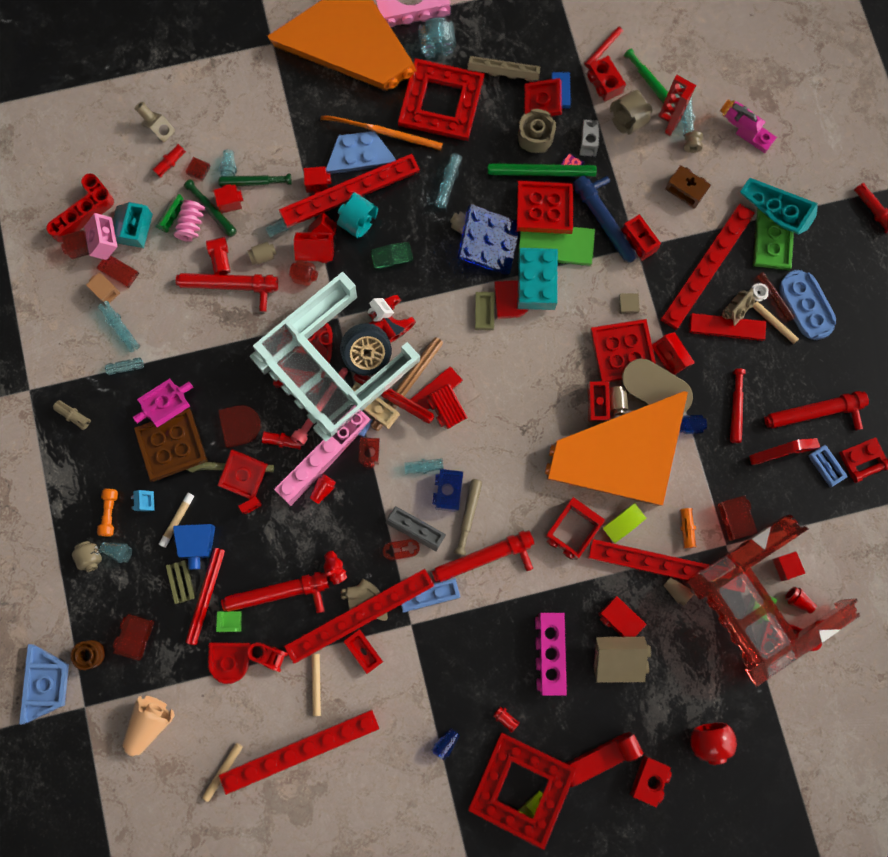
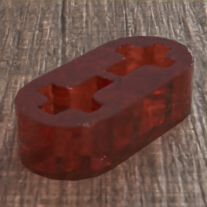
[383,539,420,560]

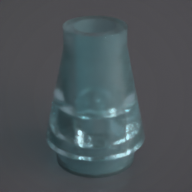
[219,150,237,176]
[100,542,132,563]

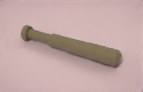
[454,479,482,556]

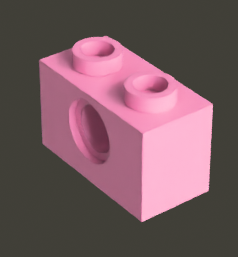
[84,213,117,260]

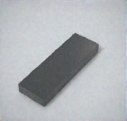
[385,506,446,552]

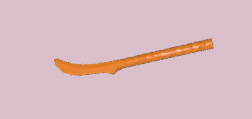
[320,116,443,150]

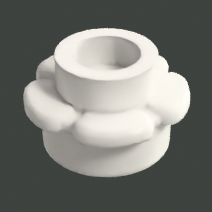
[752,283,768,301]

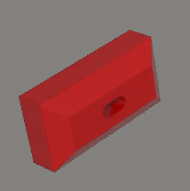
[343,629,383,674]

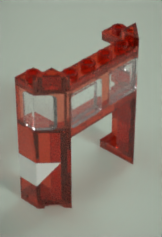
[688,514,860,687]

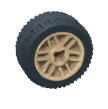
[340,323,392,376]

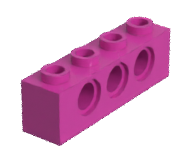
[535,613,567,696]

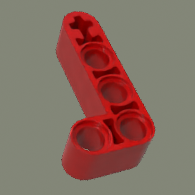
[46,173,114,242]
[566,732,644,787]

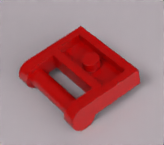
[839,437,888,483]

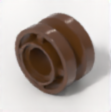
[71,640,105,670]

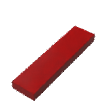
[689,313,766,341]

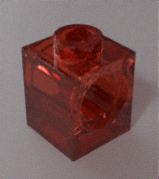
[359,438,380,467]

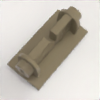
[723,288,755,326]

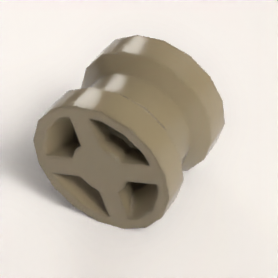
[684,131,703,153]

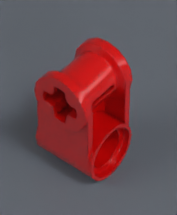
[247,642,288,672]

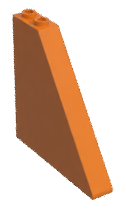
[268,0,416,90]
[545,391,688,506]

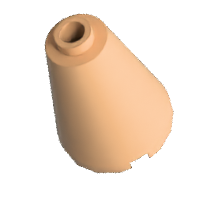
[123,696,175,756]

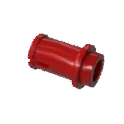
[493,707,519,733]

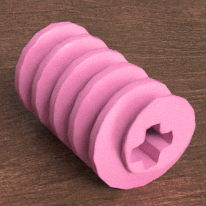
[174,200,205,242]

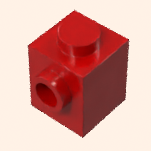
[213,184,244,213]

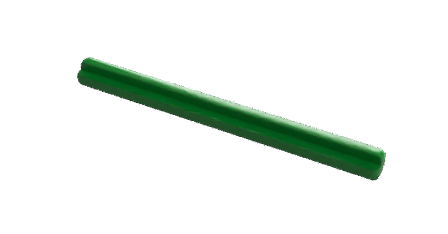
[488,164,597,177]

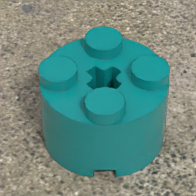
[337,192,378,238]

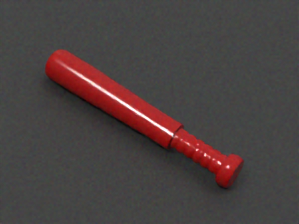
[730,368,746,444]

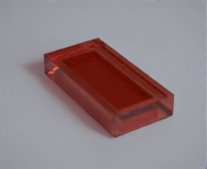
[97,256,139,288]

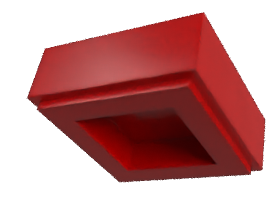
[238,497,262,514]

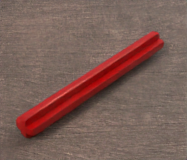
[353,374,434,423]
[186,548,225,645]

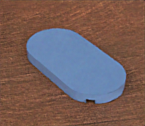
[780,270,836,340]

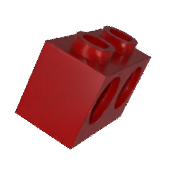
[587,55,626,102]
[622,214,661,261]

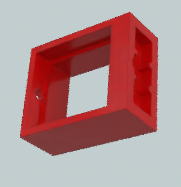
[545,497,605,560]

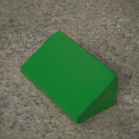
[156,194,184,233]

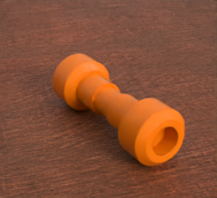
[97,489,118,537]

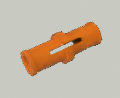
[680,508,697,548]

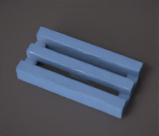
[808,445,848,487]

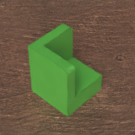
[216,611,242,632]

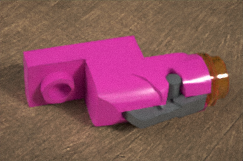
[720,99,777,153]

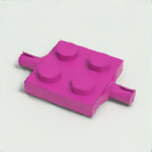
[133,379,193,427]

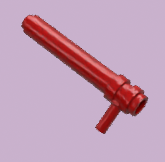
[175,273,278,312]
[764,391,869,430]
[432,530,535,582]
[221,571,329,613]

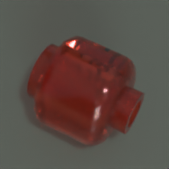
[289,260,318,286]

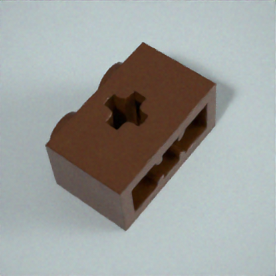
[665,165,711,209]

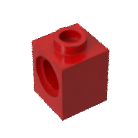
[304,166,331,193]

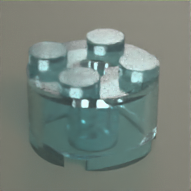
[418,18,456,58]

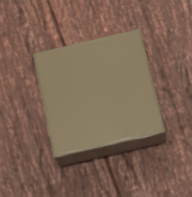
[619,293,640,313]

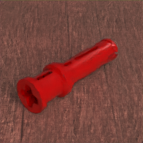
[854,182,888,234]

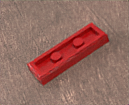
[410,366,463,410]

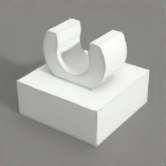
[368,298,394,322]

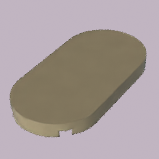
[622,359,693,413]

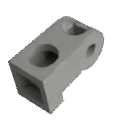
[580,120,599,156]

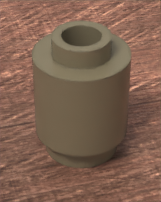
[450,212,479,238]
[247,241,276,265]
[609,386,629,416]

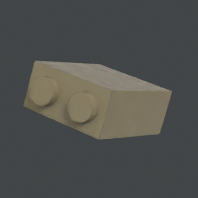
[594,637,651,682]

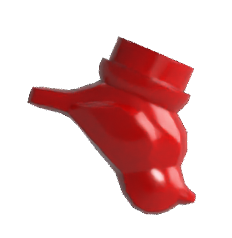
[324,551,347,585]

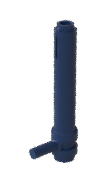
[573,176,637,264]

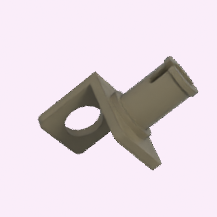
[134,102,175,142]

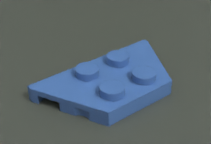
[326,131,396,174]
[19,644,69,724]

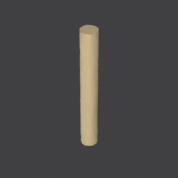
[753,301,799,344]
[312,654,321,716]
[202,743,243,802]

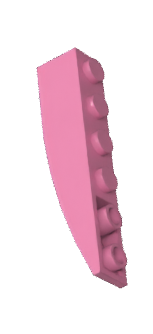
[274,410,371,506]

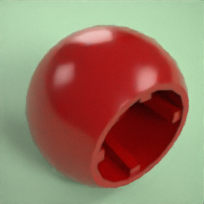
[691,723,737,765]

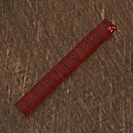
[757,272,795,321]

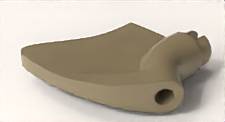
[341,579,388,621]

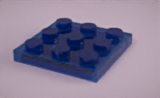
[457,204,519,275]

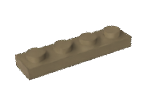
[468,56,540,81]

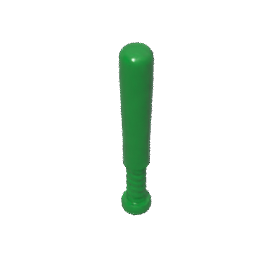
[624,48,673,105]

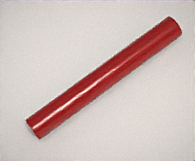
[584,26,623,69]

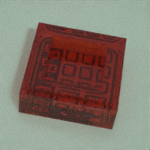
[185,157,211,182]

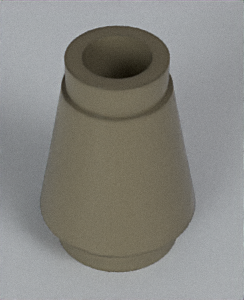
[664,578,694,606]

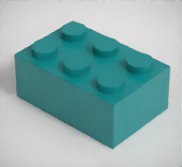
[518,248,558,310]

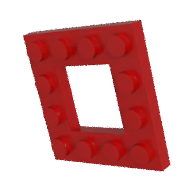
[398,58,484,141]
[468,733,577,850]

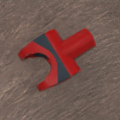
[367,295,416,343]

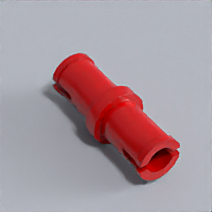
[152,144,186,178]
[262,431,301,450]

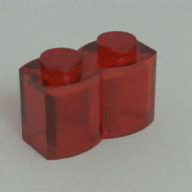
[113,614,154,660]

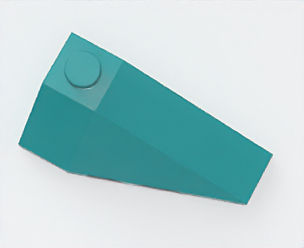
[740,177,818,234]

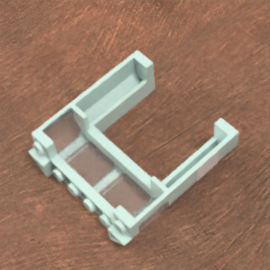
[250,272,420,442]

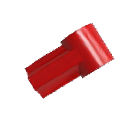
[206,237,231,275]

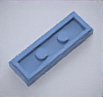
[401,578,460,613]

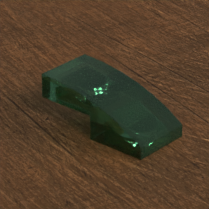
[371,242,413,268]

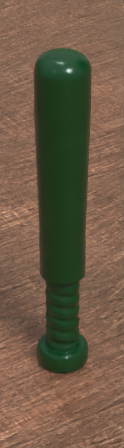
[218,173,292,188]
[184,179,237,237]

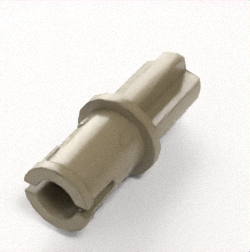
[53,400,91,430]

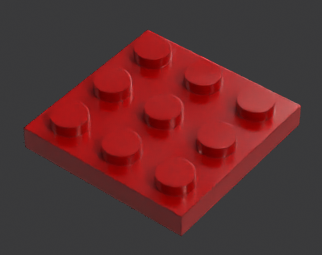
[517,181,573,234]
[590,319,656,382]

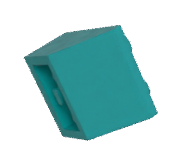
[112,202,153,248]

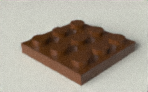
[134,408,208,482]

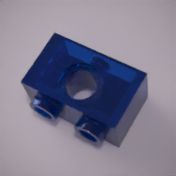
[432,469,463,512]

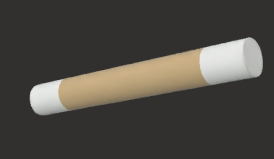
[159,493,194,548]

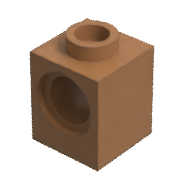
[86,272,120,305]

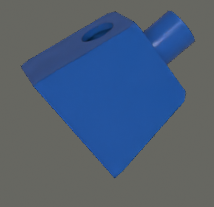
[173,524,215,570]

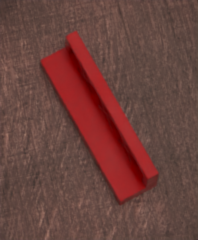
[658,75,697,137]

